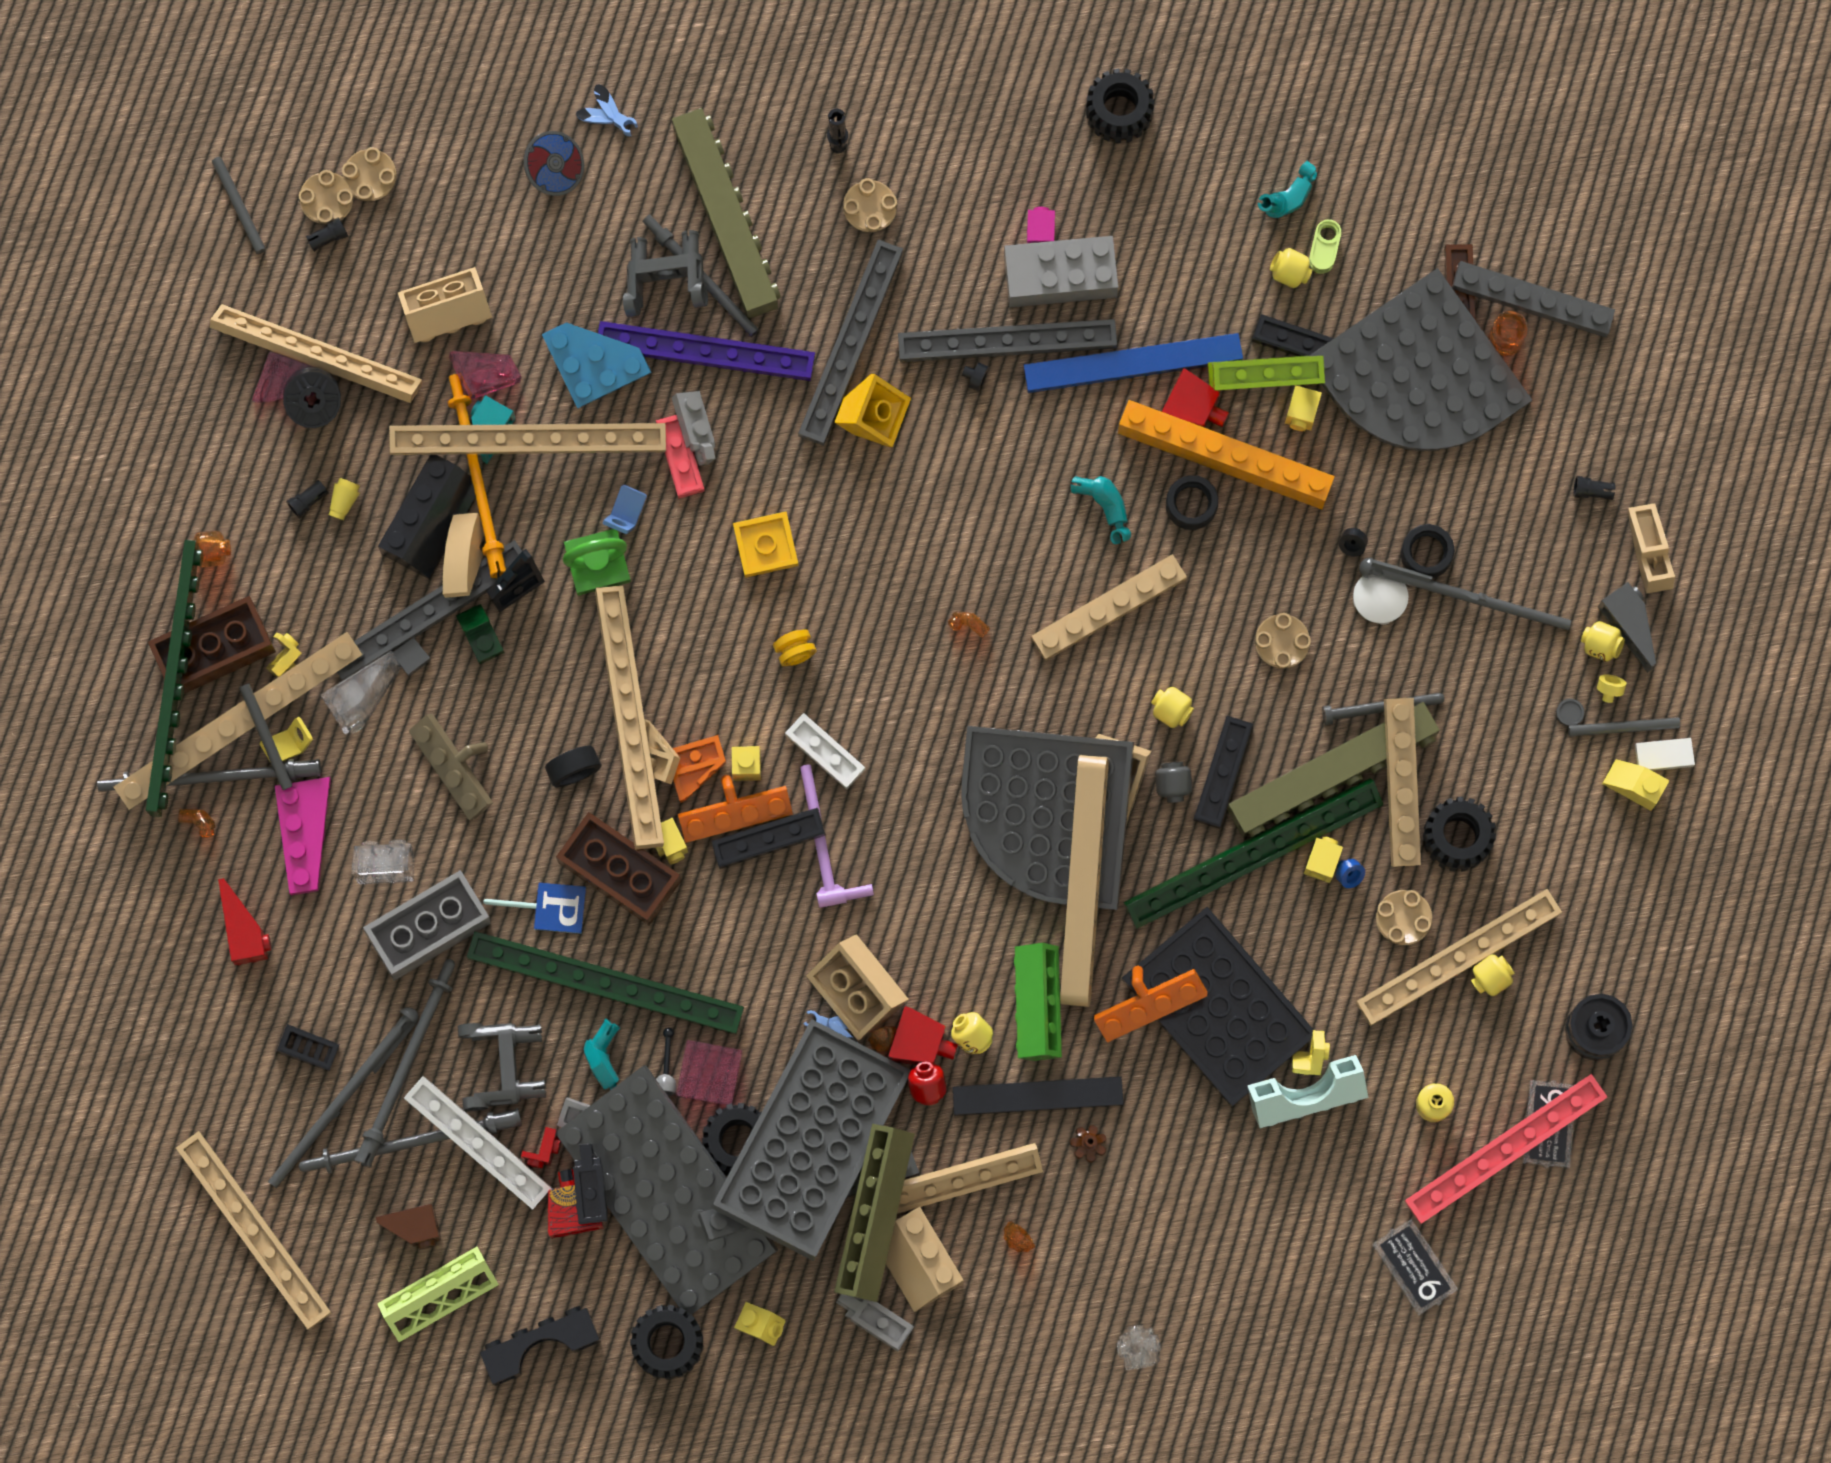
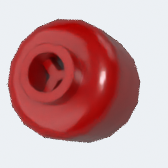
[908,1062,947,1106]

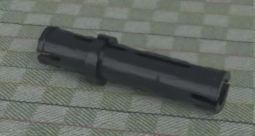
[827,108,849,153]

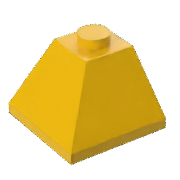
[834,374,911,447]

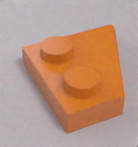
[673,735,726,803]

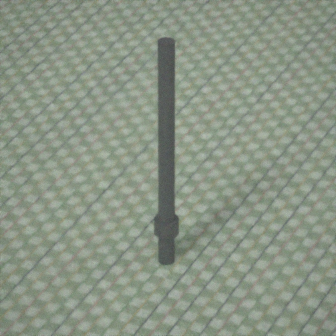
[642,214,759,337]

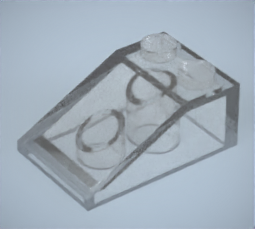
[321,651,401,734]

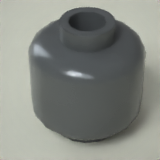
[1155,762,1193,803]

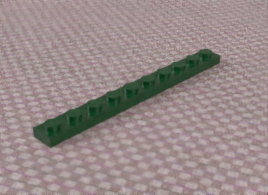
[146,540,203,817]
[1123,778,1384,929]
[466,931,744,1035]

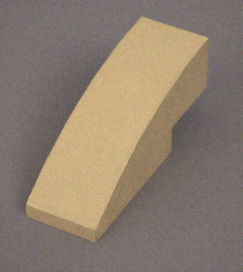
[1628,503,1675,594]
[443,513,484,598]

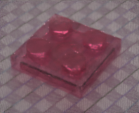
[676,1040,743,1106]

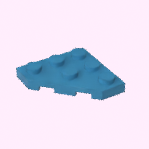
[542,323,652,409]

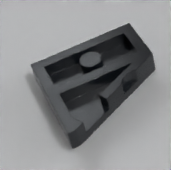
[487,549,545,613]

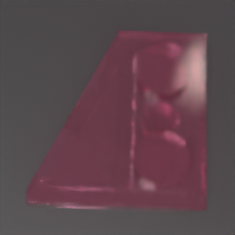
[449,351,521,400]
[252,352,315,403]

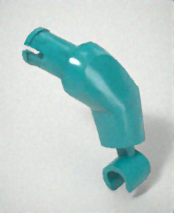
[1258,161,1317,218]
[1071,476,1131,545]
[583,1018,620,1090]

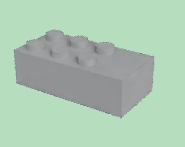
[1004,236,1118,308]
[363,870,491,981]

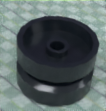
[1565,994,1633,1061]

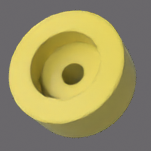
[1597,674,1626,703]

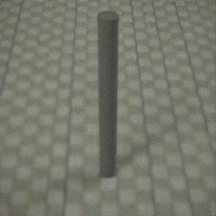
[212,157,266,254]
[239,683,293,790]
[1568,717,1680,737]

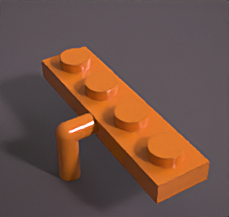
[678,775,793,843]
[1094,966,1207,1043]

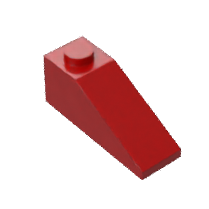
[218,878,272,966]

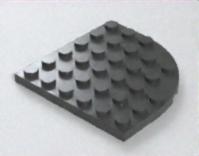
[1309,268,1533,451]
[961,726,1134,910]

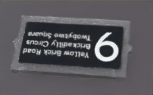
[1523,1080,1574,1169]
[1372,1219,1458,1315]

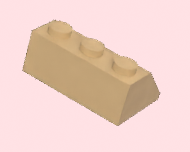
[398,267,492,343]
[806,934,909,1041]
[886,1206,964,1313]

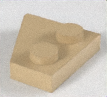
[644,719,680,784]

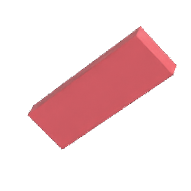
[656,415,705,499]

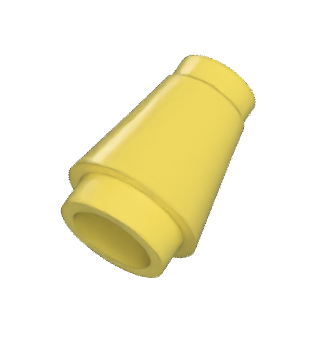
[328,478,360,521]

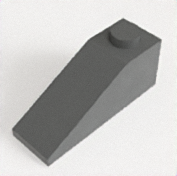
[1598,582,1656,673]

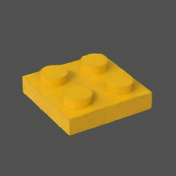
[733,512,799,578]

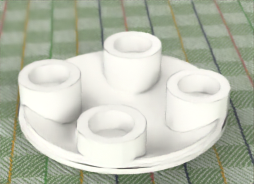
[1353,574,1408,625]

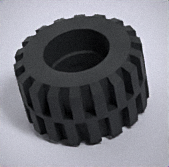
[1086,68,1154,143]
[1423,797,1496,872]
[702,1103,762,1176]
[630,1305,704,1380]

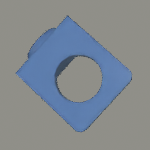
[603,485,647,534]

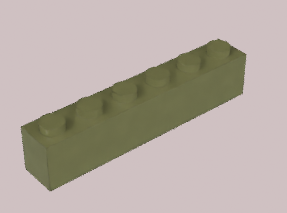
[834,1124,915,1302]

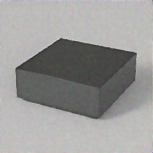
[392,637,431,677]

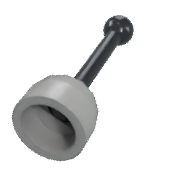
[656,1027,677,1096]

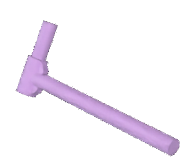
[800,765,874,908]

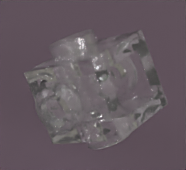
[1117,1325,1161,1371]

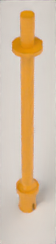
[447,374,506,578]

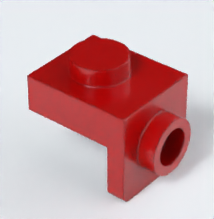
[521,1127,562,1169]

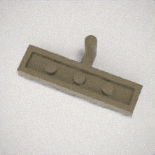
[409,714,493,820]

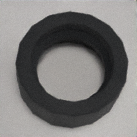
[1166,475,1218,530]
[1400,524,1455,578]
[545,745,602,788]

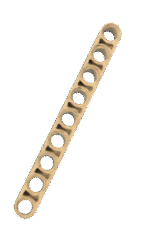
[1060,755,1109,1007]

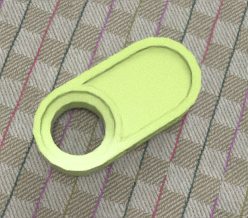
[1309,220,1341,274]

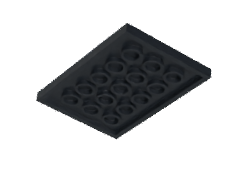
[1122,907,1314,1108]

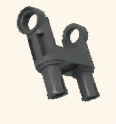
[623,230,708,317]
[457,1023,546,1111]

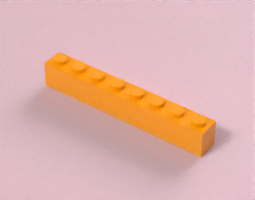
[1118,400,1335,510]

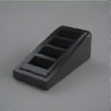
[275,1024,340,1071]

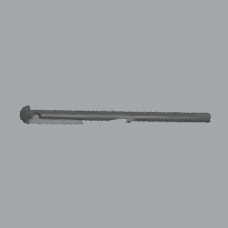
[1359,558,1571,630]
[268,1007,419,1189]

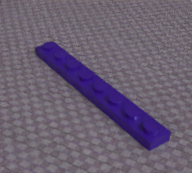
[598,321,815,381]

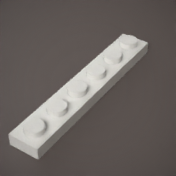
[404,1076,552,1210]

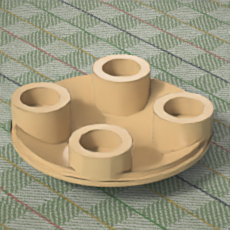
[342,147,396,201]
[299,170,354,224]
[843,178,897,232]
[1255,613,1311,669]
[1376,890,1432,945]

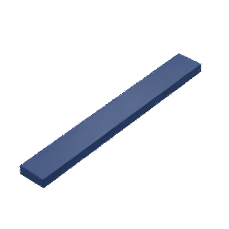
[1024,333,1243,393]

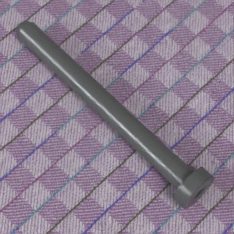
[1322,693,1444,725]

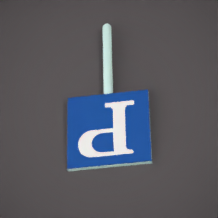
[483,883,586,934]

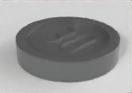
[1556,699,1584,726]

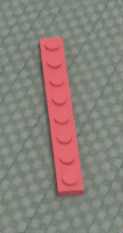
[1404,1074,1607,1224]

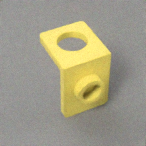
[260,717,313,761]

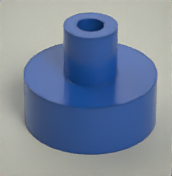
[1336,859,1365,888]

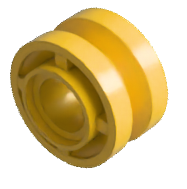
[773,629,817,666]

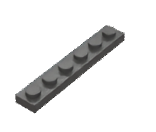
[1452,261,1615,337]

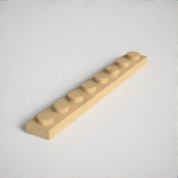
[210,304,422,403]
[1356,889,1562,1027]
[176,1131,332,1330]

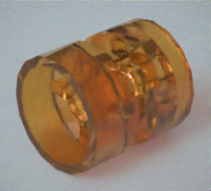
[1488,311,1528,356]

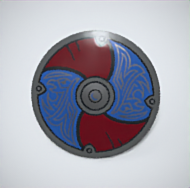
[524,131,584,196]

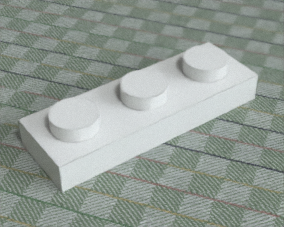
[785,713,865,790]

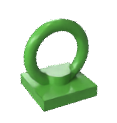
[563,529,631,596]

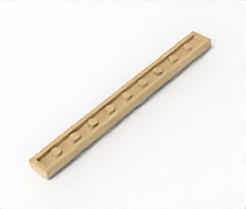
[389,423,666,455]
[595,586,664,850]
[114,632,363,810]

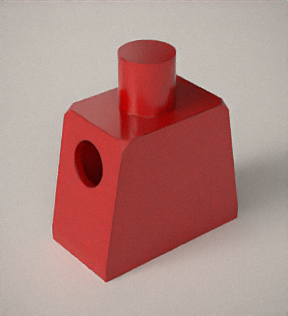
[1162,368,1229,428]
[888,1006,958,1065]

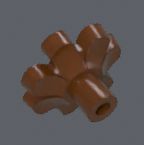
[1070,1125,1107,1163]

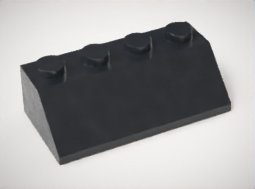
[378,455,476,580]

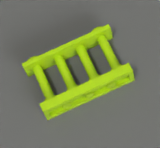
[1208,356,1325,390]

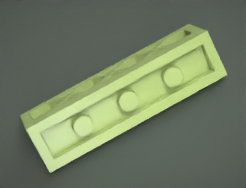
[378,1247,499,1342]

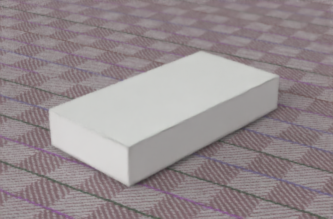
[1635,738,1695,771]

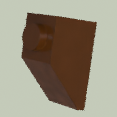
[376,1204,442,1250]

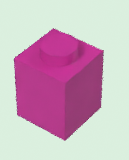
[1027,207,1055,244]

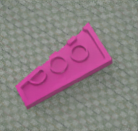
[275,777,331,896]

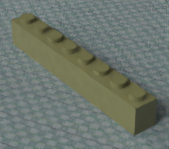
[672,108,781,319]
[1227,702,1440,838]

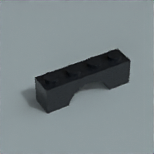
[480,1306,601,1386]

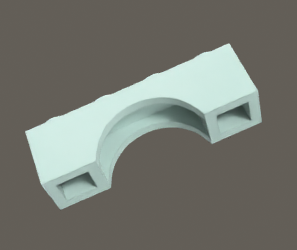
[1248,1055,1368,1128]

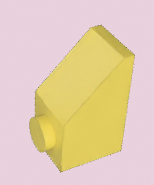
[1602,759,1669,811]

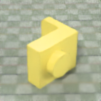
[266,633,302,677]
[1292,1030,1330,1075]
[734,1302,785,1346]

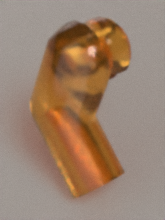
[948,611,990,638]
[178,809,216,838]

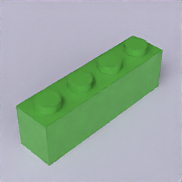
[1014,943,1062,1061]

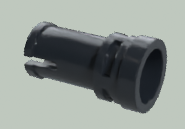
[306,217,348,252]
[1573,476,1615,500]
[286,480,329,519]

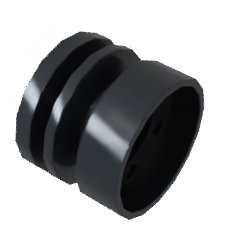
[283,367,341,428]

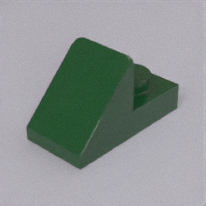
[456,604,504,664]

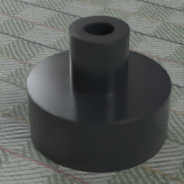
[962,363,989,392]
[1339,528,1368,557]

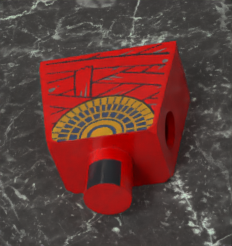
[548,1169,604,1239]

